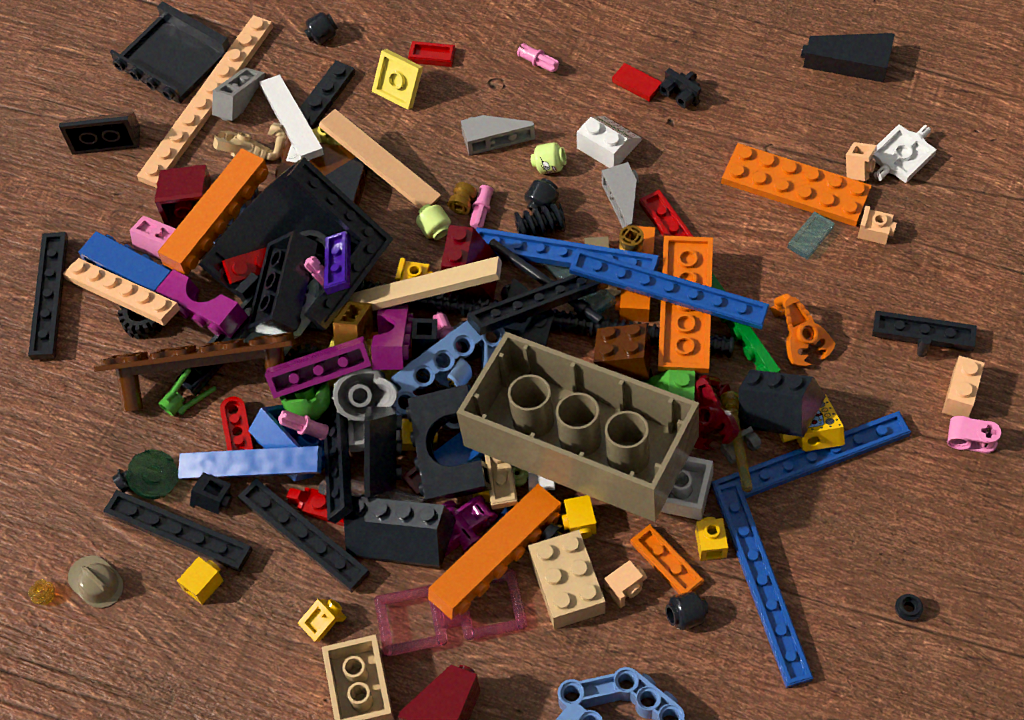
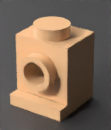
[846,142,877,182]
[857,206,897,245]
[604,560,647,608]

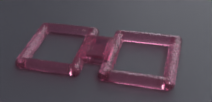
[374,569,527,656]

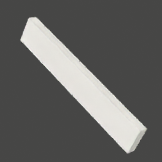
[259,75,324,160]

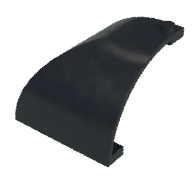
[198,157,393,331]

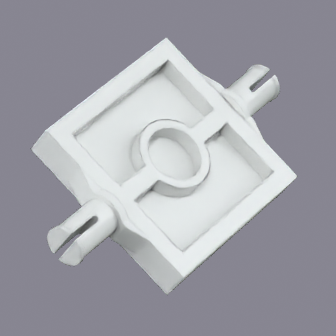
[872,125,937,183]

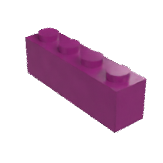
[265,336,372,398]

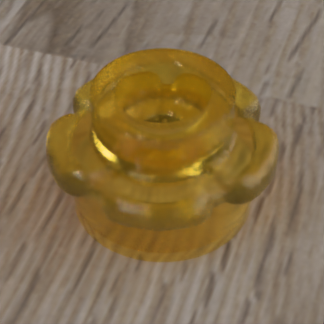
[28,579,55,605]

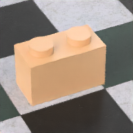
[942,356,985,417]

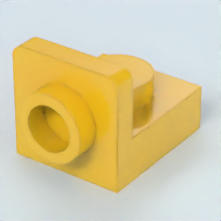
[298,599,347,642]

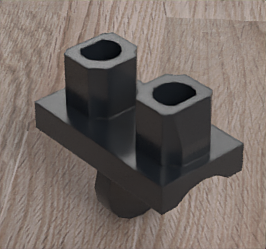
[660,68,701,109]

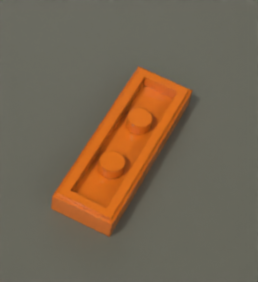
[630,524,704,594]

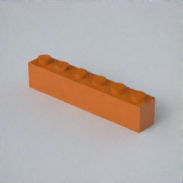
[158,148,269,276]
[428,484,561,620]

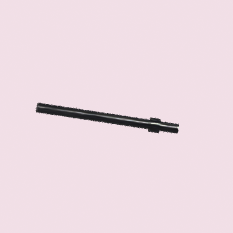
[488,239,604,325]

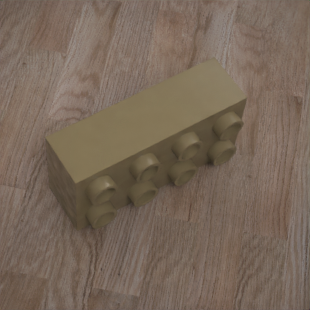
[457,332,699,522]

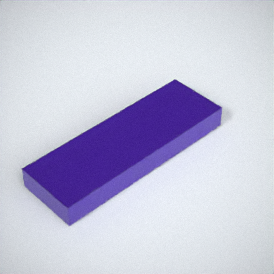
[324,231,351,295]

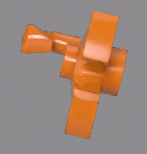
[770,294,835,367]

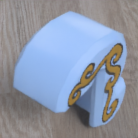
[416,350,472,389]

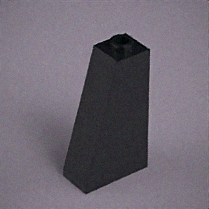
[801,33,895,83]

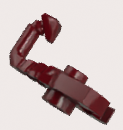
[694,375,740,451]

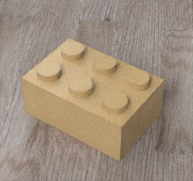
[528,530,605,629]
[322,634,395,720]

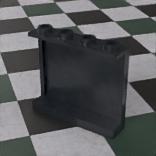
[110,1,230,104]

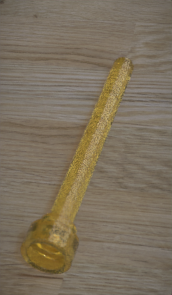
[719,391,752,493]

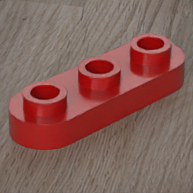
[220,396,254,451]

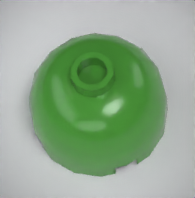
[280,381,332,421]

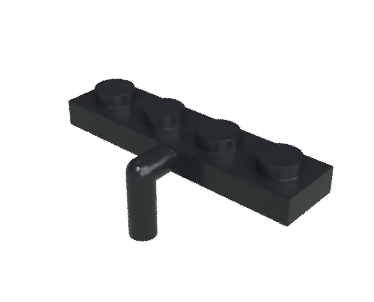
[872,310,977,357]

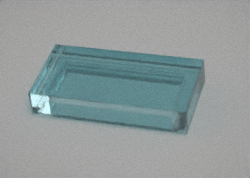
[787,212,835,260]

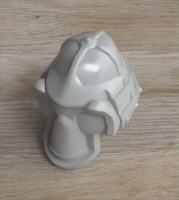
[332,367,398,423]

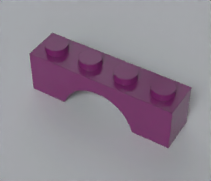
[155,269,248,338]
[371,304,414,370]

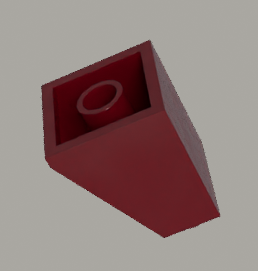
[155,165,211,228]
[441,225,501,301]
[398,665,481,720]

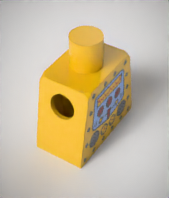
[779,394,845,451]

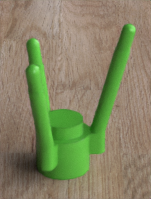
[158,368,216,416]

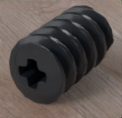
[514,203,566,237]

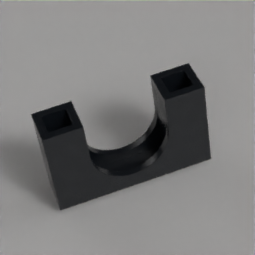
[406,384,492,503]

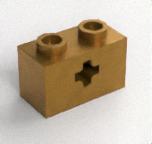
[333,301,373,346]

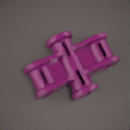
[442,495,498,557]

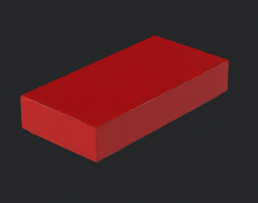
[408,41,456,67]
[612,63,662,102]

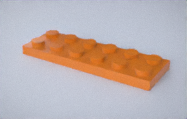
[721,143,872,227]
[658,236,713,373]

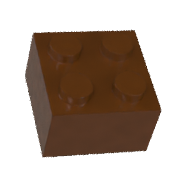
[593,323,652,381]

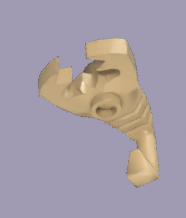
[213,122,286,161]

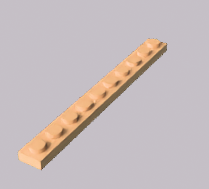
[137,15,273,188]

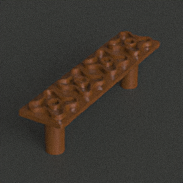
[94,332,301,412]

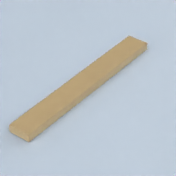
[333,256,502,321]

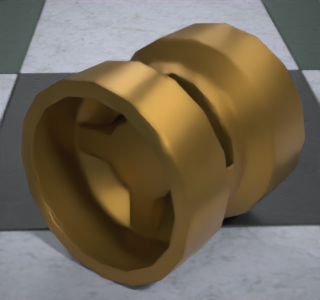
[447,182,477,215]
[619,225,644,253]

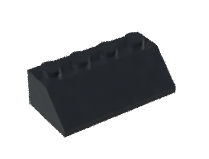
[246,231,318,335]
[343,496,456,568]

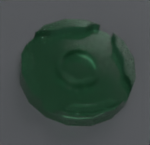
[126,449,178,500]

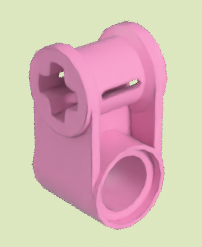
[947,416,1001,454]

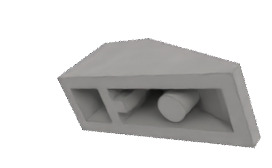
[212,67,265,121]
[461,115,535,156]
[602,162,639,228]

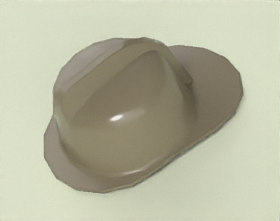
[68,555,124,608]

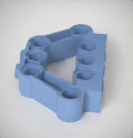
[390,321,505,431]
[556,667,685,720]

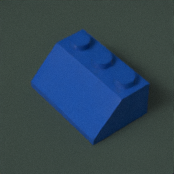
[248,405,325,481]

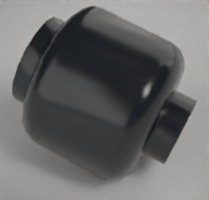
[304,12,338,45]
[524,178,559,213]
[666,591,708,630]

